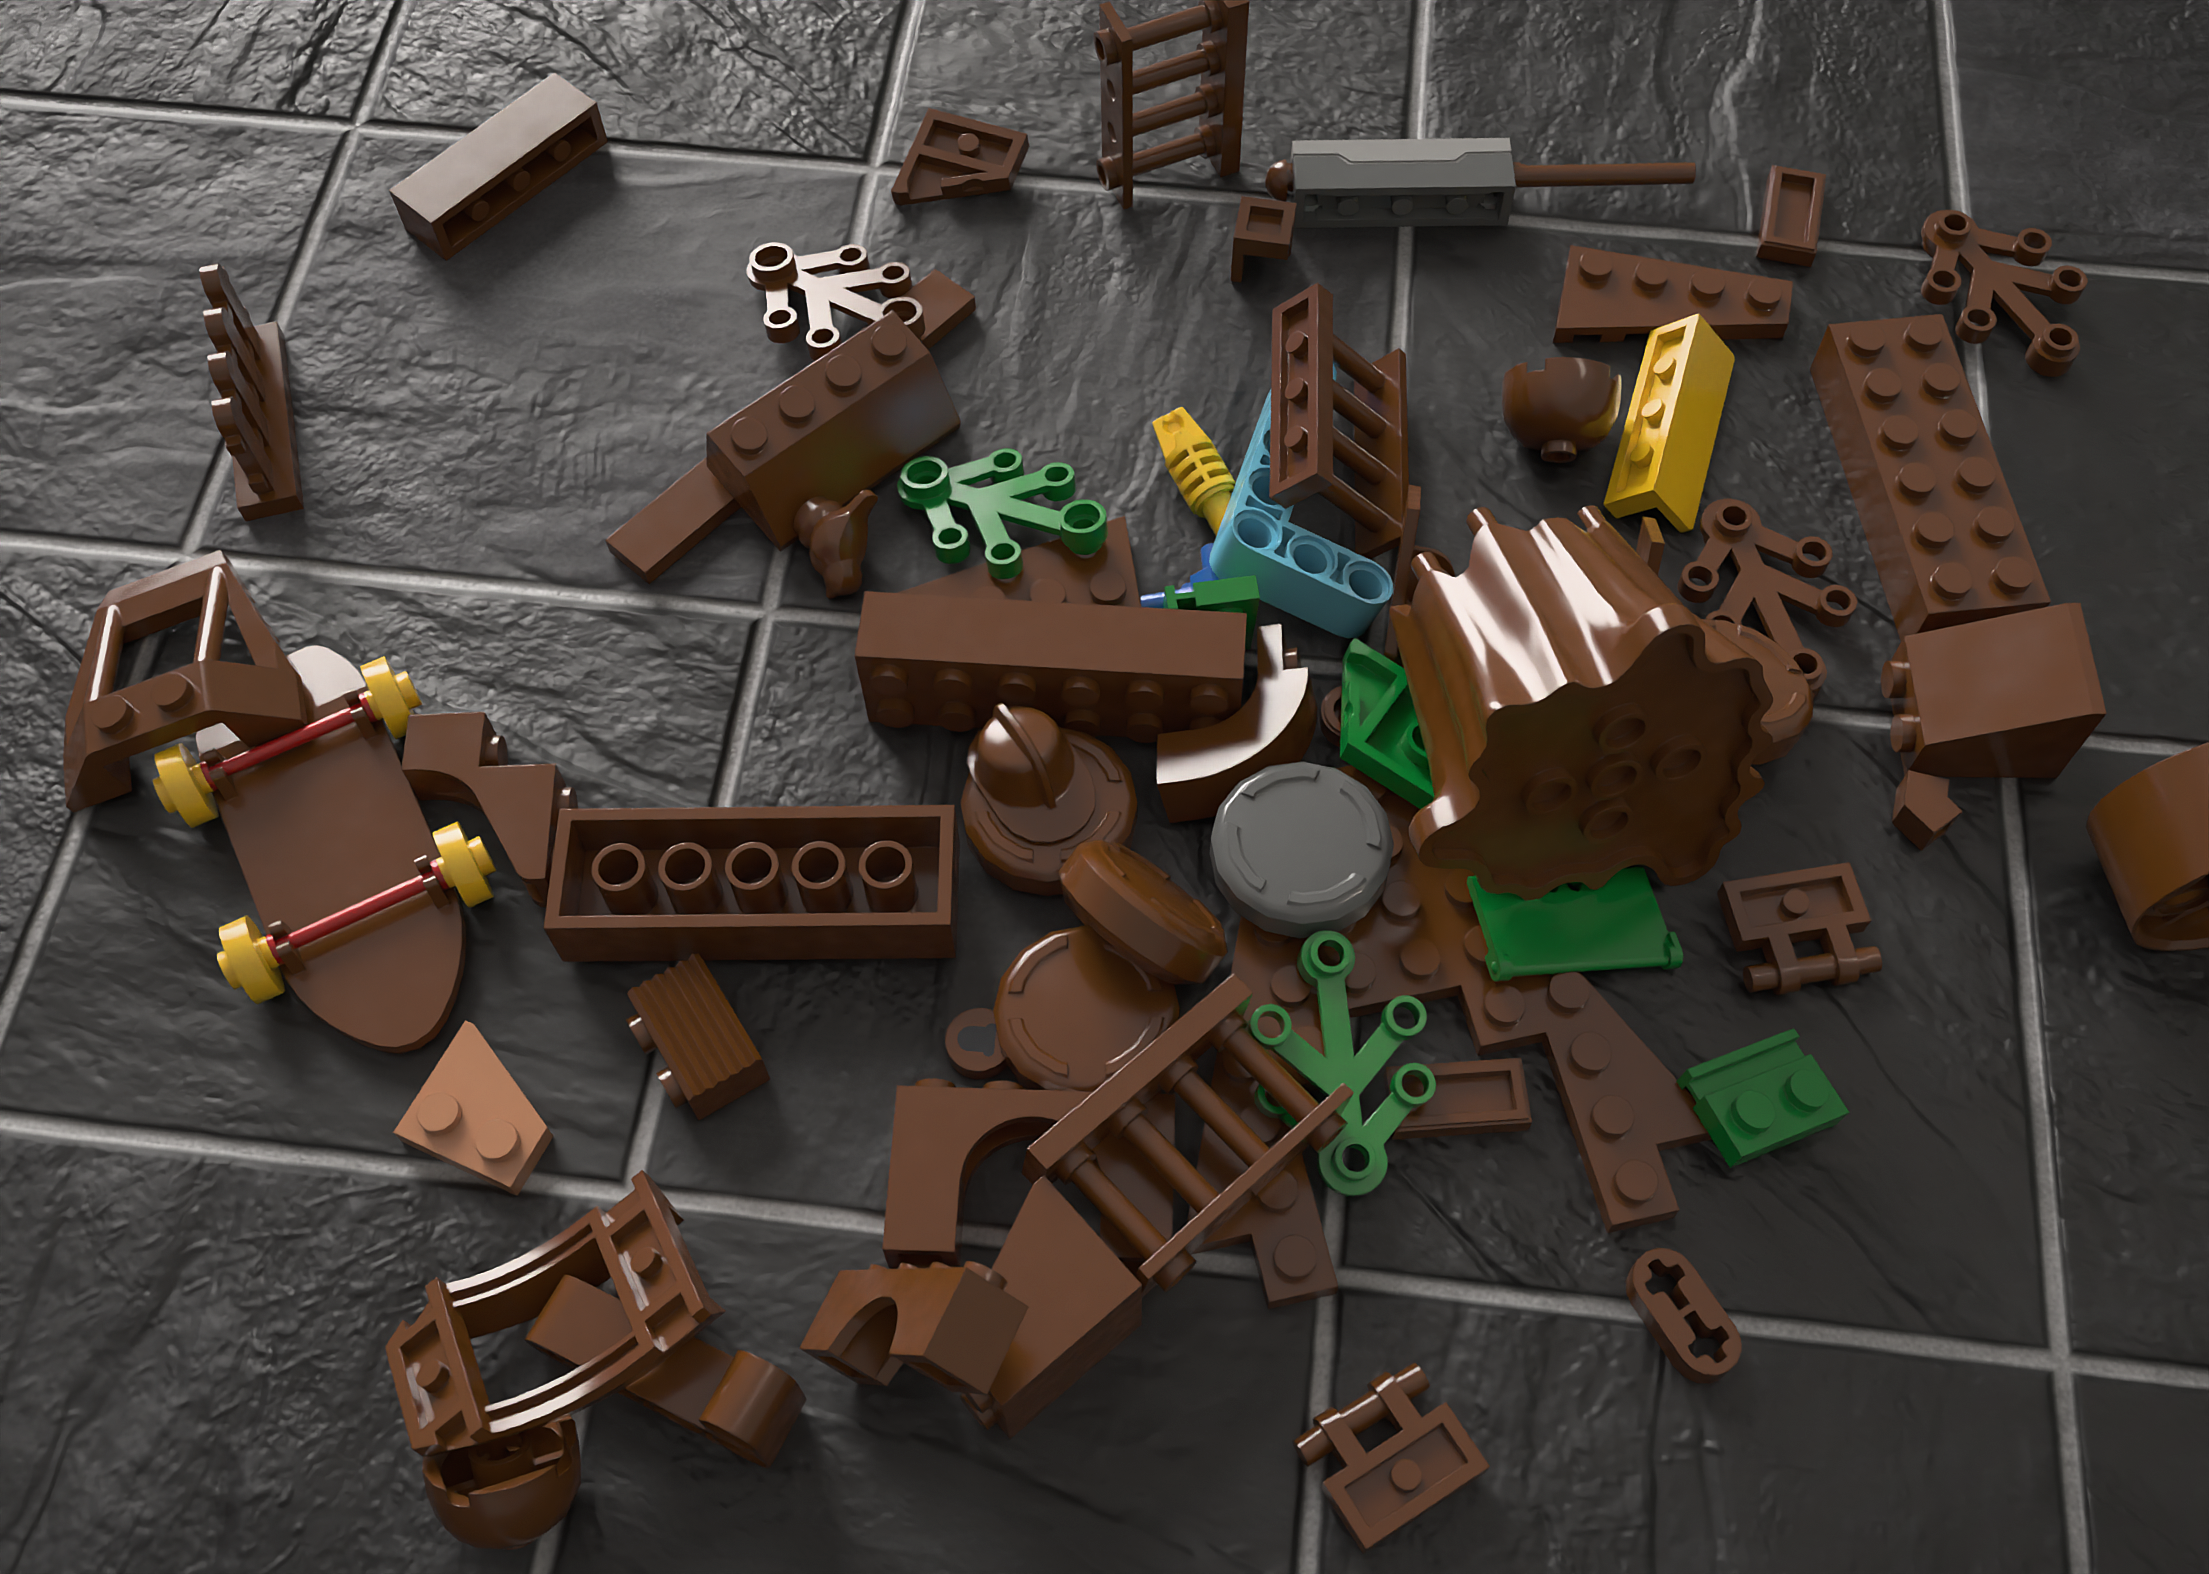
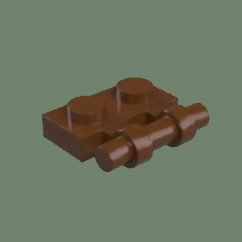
[1717,862,1883,995]
[1292,1362,1490,1554]

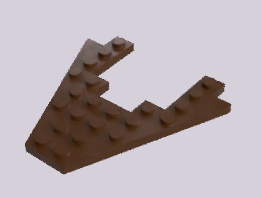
[1187,765,1712,1309]

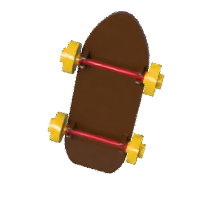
[153,645,496,1054]

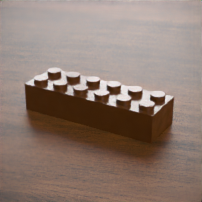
[1810,314,2051,641]
[855,591,1247,743]
[544,805,960,962]

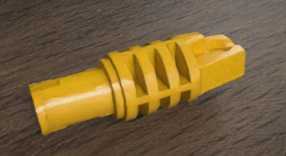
[1152,407,1236,536]

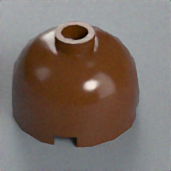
[1502,357,1621,463]
[422,1416,581,1550]

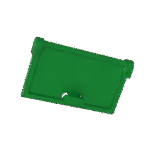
[1467,866,1683,982]

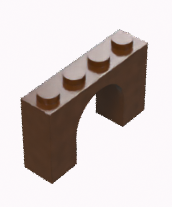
[882,1078,1176,1277]

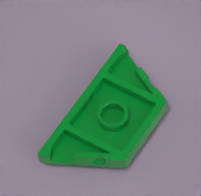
[1340,638,1434,809]

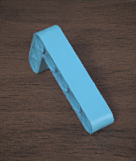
[1209,364,1393,638]

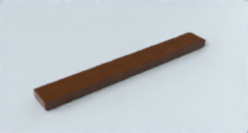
[605,269,976,584]

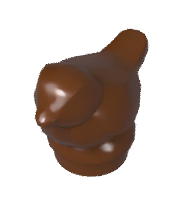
[793,490,878,600]

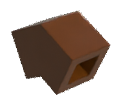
[1892,770,1962,851]

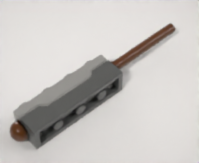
[1265,138,1696,228]

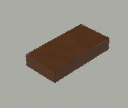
[1756,165,1826,267]
[1384,1058,1532,1140]

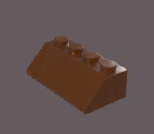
[706,310,961,552]

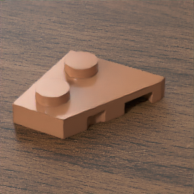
[393,1020,553,1196]

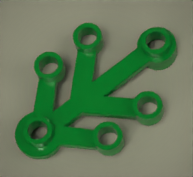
[897,448,1108,579]
[1247,930,1436,1197]

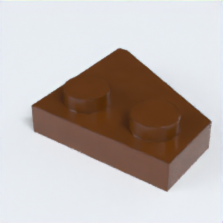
[891,108,1029,206]

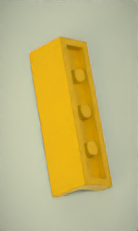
[1603,313,1735,533]

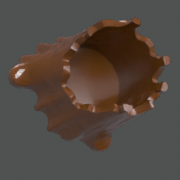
[1389,505,1773,901]

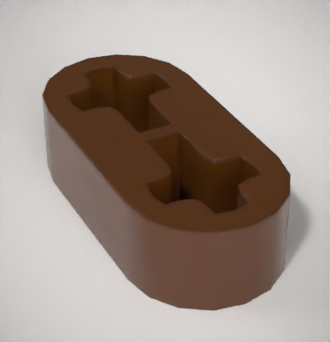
[1626,1248,1742,1384]

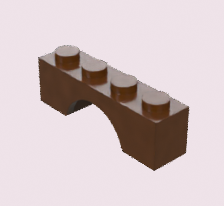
[799,1261,1029,1395]

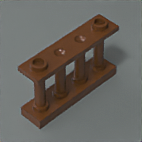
[1093,0,1249,210]
[1269,283,1409,559]
[1022,973,1354,1298]

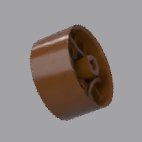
[2085,742,2209,951]

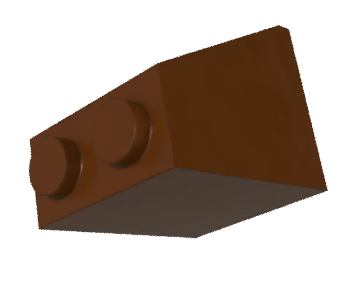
[1881,603,2107,778]
[959,1175,1142,1439]

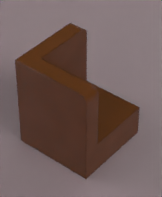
[1230,196,1297,283]

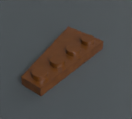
[1552,245,1793,343]
[897,516,1141,607]

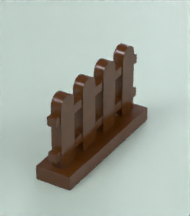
[199,263,304,522]

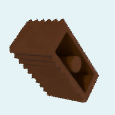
[626,953,771,1121]

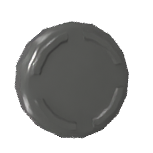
[1210,762,1394,938]

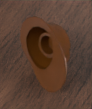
[967,703,1096,843]

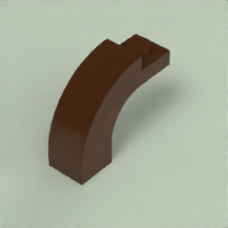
[1157,623,1317,823]

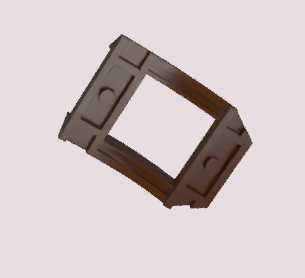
[385,1170,726,1457]

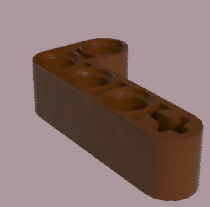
[525,1275,807,1469]

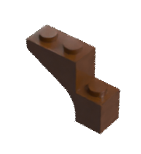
[401,712,578,907]

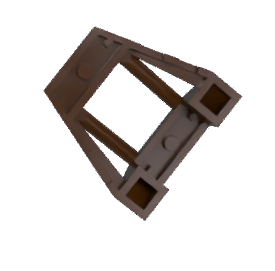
[63,550,308,813]

